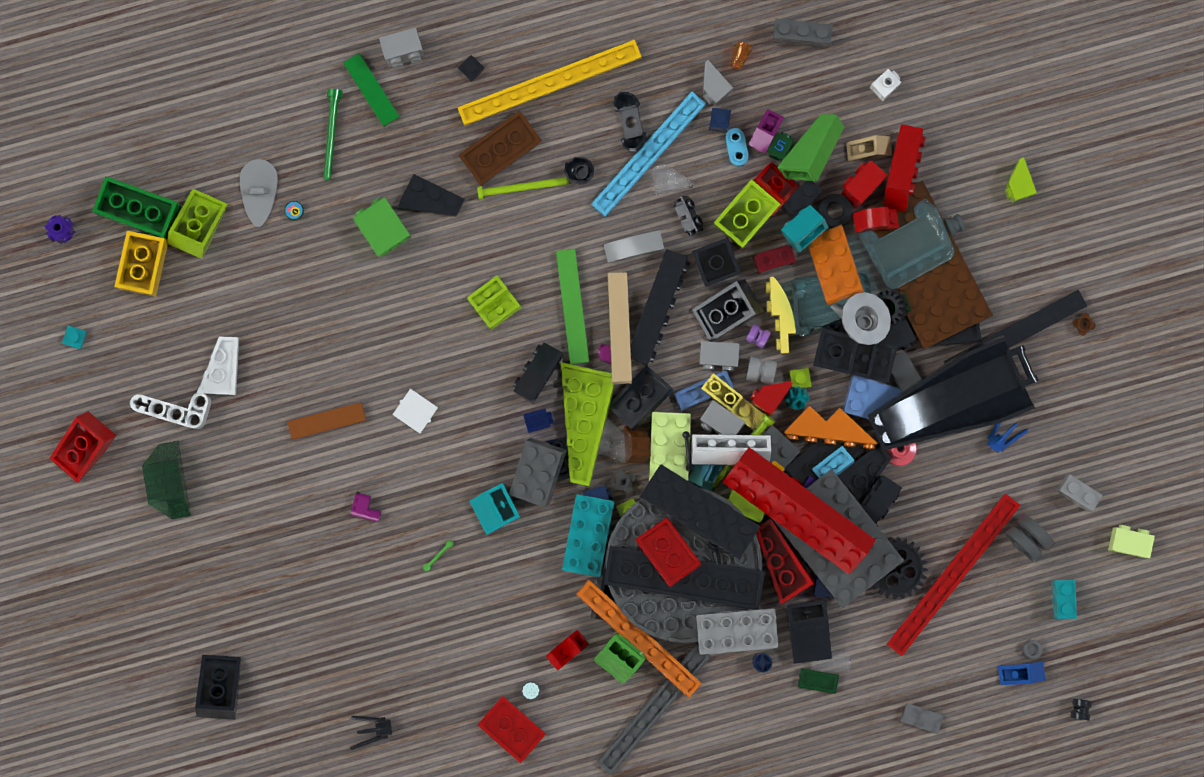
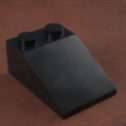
[692,279,764,342]
[195,654,241,720]

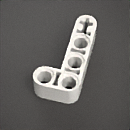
[130,393,211,429]

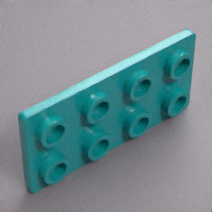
[562,494,614,577]

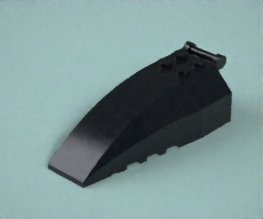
[868,335,1039,451]

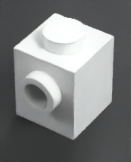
[870,69,901,101]

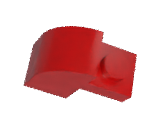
[853,207,899,233]
[546,629,589,671]

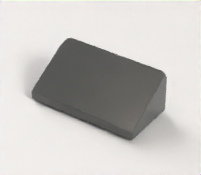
[891,351,922,391]

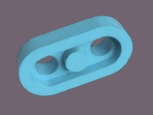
[725,128,748,167]

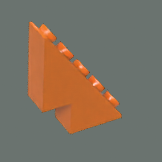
[784,406,877,450]

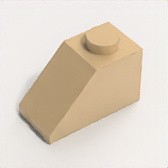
[846,135,892,161]

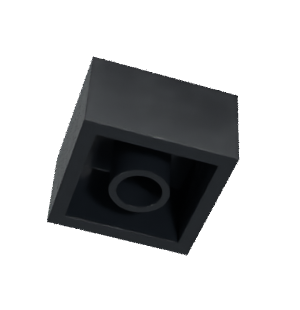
[692,237,741,287]

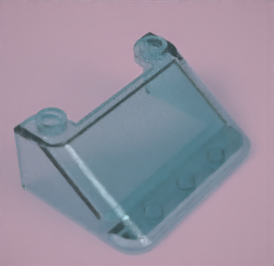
[859,198,954,289]

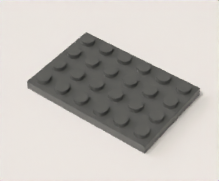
[773,469,904,608]

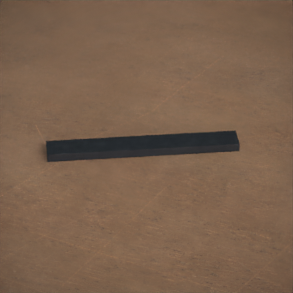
[943,290,1087,364]

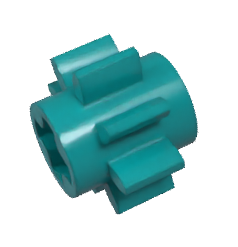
[785,386,810,410]

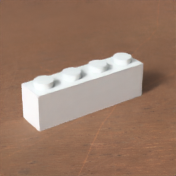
[691,435,771,465]

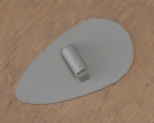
[240,159,278,227]

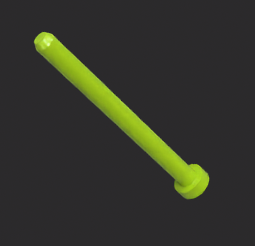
[477,177,569,200]
[712,413,775,488]

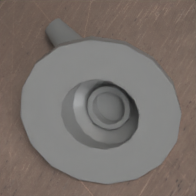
[831,292,891,345]

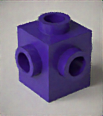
[44,214,76,244]

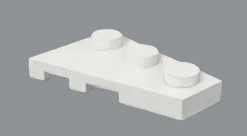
[197,337,239,395]

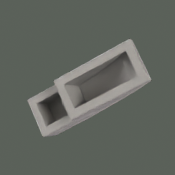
[604,230,664,263]

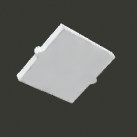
[393,389,438,433]

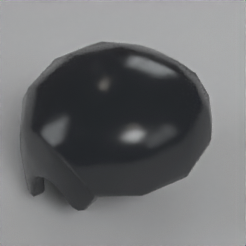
[564,157,594,185]

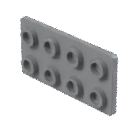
[696,609,778,655]

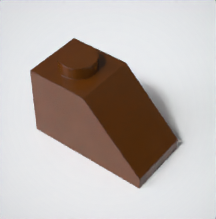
[624,426,651,464]

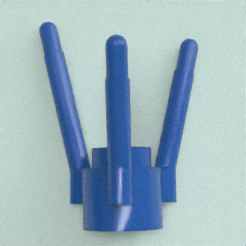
[986,422,1028,453]

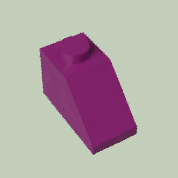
[749,109,784,153]

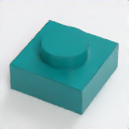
[62,326,87,350]

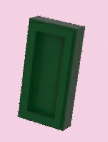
[797,668,839,694]

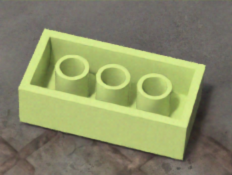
[649,412,691,481]

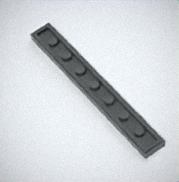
[597,644,711,775]

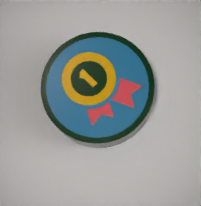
[284,201,304,221]

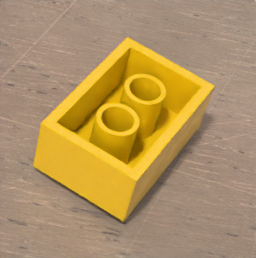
[114,231,168,297]

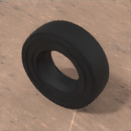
[818,194,852,228]

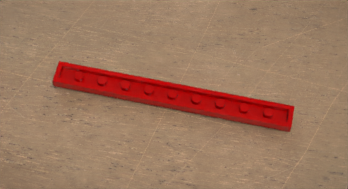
[886,493,1021,656]

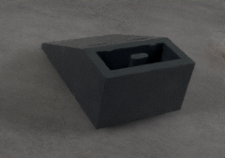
[785,600,832,664]

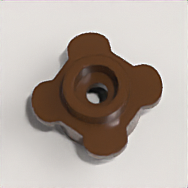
[1072,313,1096,336]

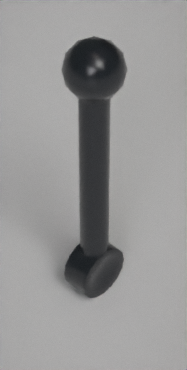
[682,431,694,472]

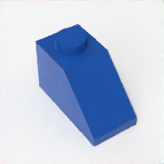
[998,661,1046,685]

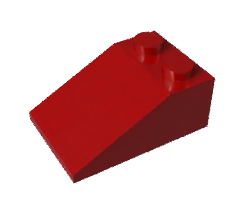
[49,411,117,483]

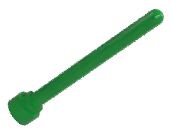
[323,89,343,181]

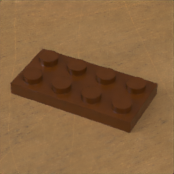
[458,111,542,186]

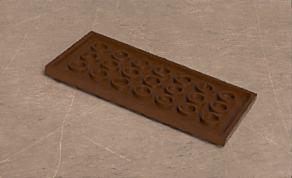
[861,181,993,350]

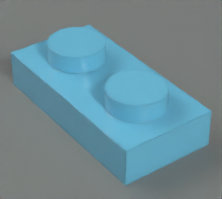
[812,446,855,478]

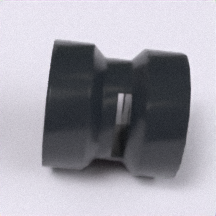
[1070,698,1092,721]

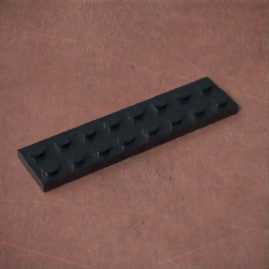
[604,545,765,610]

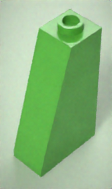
[778,114,845,182]

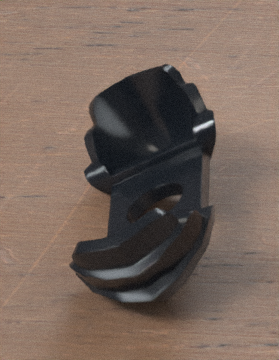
[613,92,646,152]

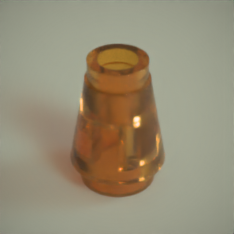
[730,41,752,70]

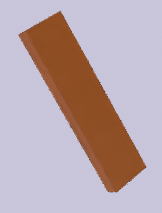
[287,402,367,440]

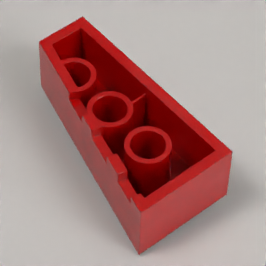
[884,124,926,212]
[756,518,815,605]

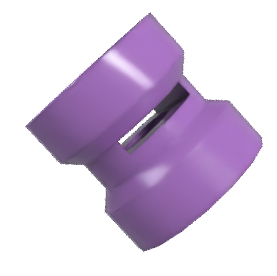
[745,324,771,349]

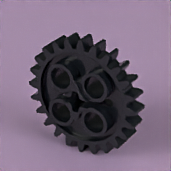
[872,537,928,600]

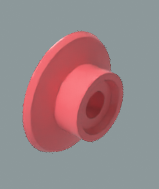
[886,443,917,466]

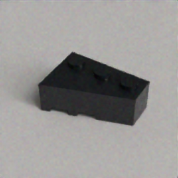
[860,475,902,527]

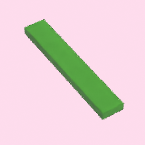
[556,249,589,365]

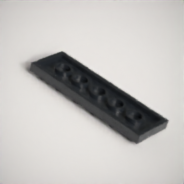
[640,464,760,560]

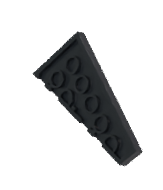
[837,443,892,504]

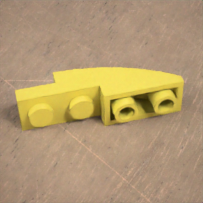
[766,277,796,355]
[701,373,770,435]

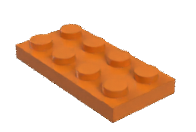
[808,225,864,305]

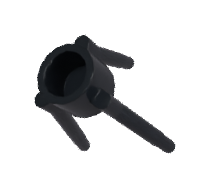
[350,716,392,750]

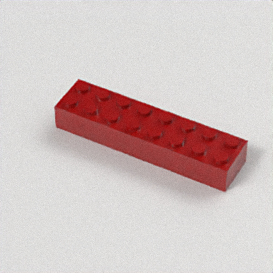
[723,447,876,574]

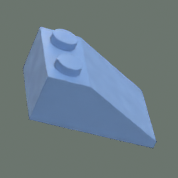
[843,375,902,421]

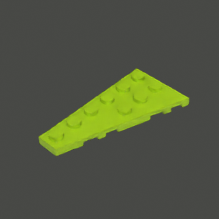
[561,362,615,487]

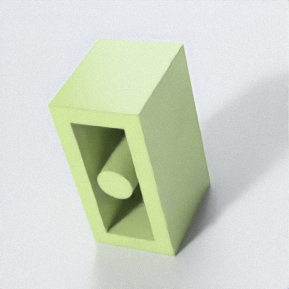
[1108,525,1155,559]

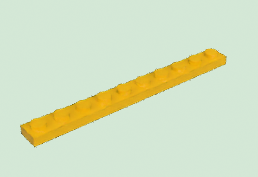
[457,40,642,126]

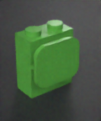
[353,197,412,258]
[593,633,645,684]

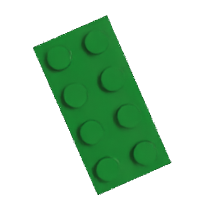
[92,176,181,240]

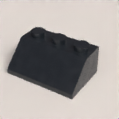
[512,342,564,404]

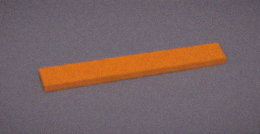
[576,580,702,698]

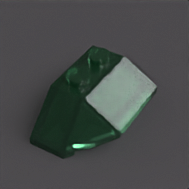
[142,441,191,520]

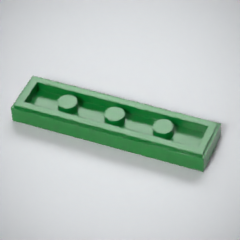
[343,53,400,127]

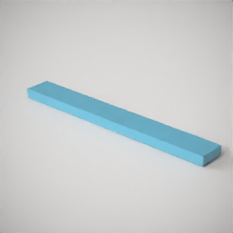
[591,91,706,217]

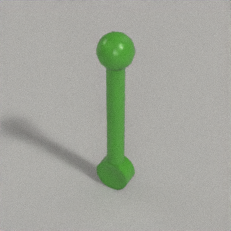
[423,540,454,571]

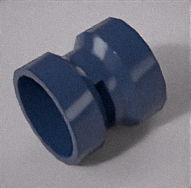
[752,652,773,673]

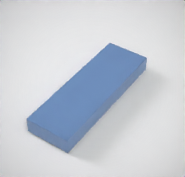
[674,371,734,411]

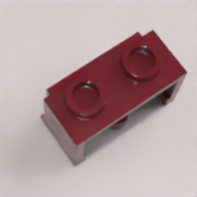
[752,244,796,275]

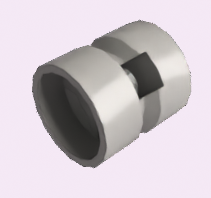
[746,356,777,385]

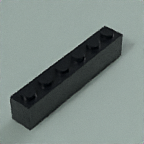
[630,249,689,366]

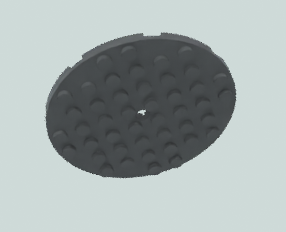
[606,488,762,643]

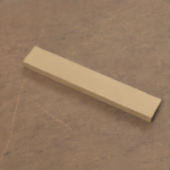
[608,273,632,384]

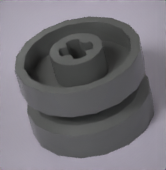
[1005,514,1055,563]

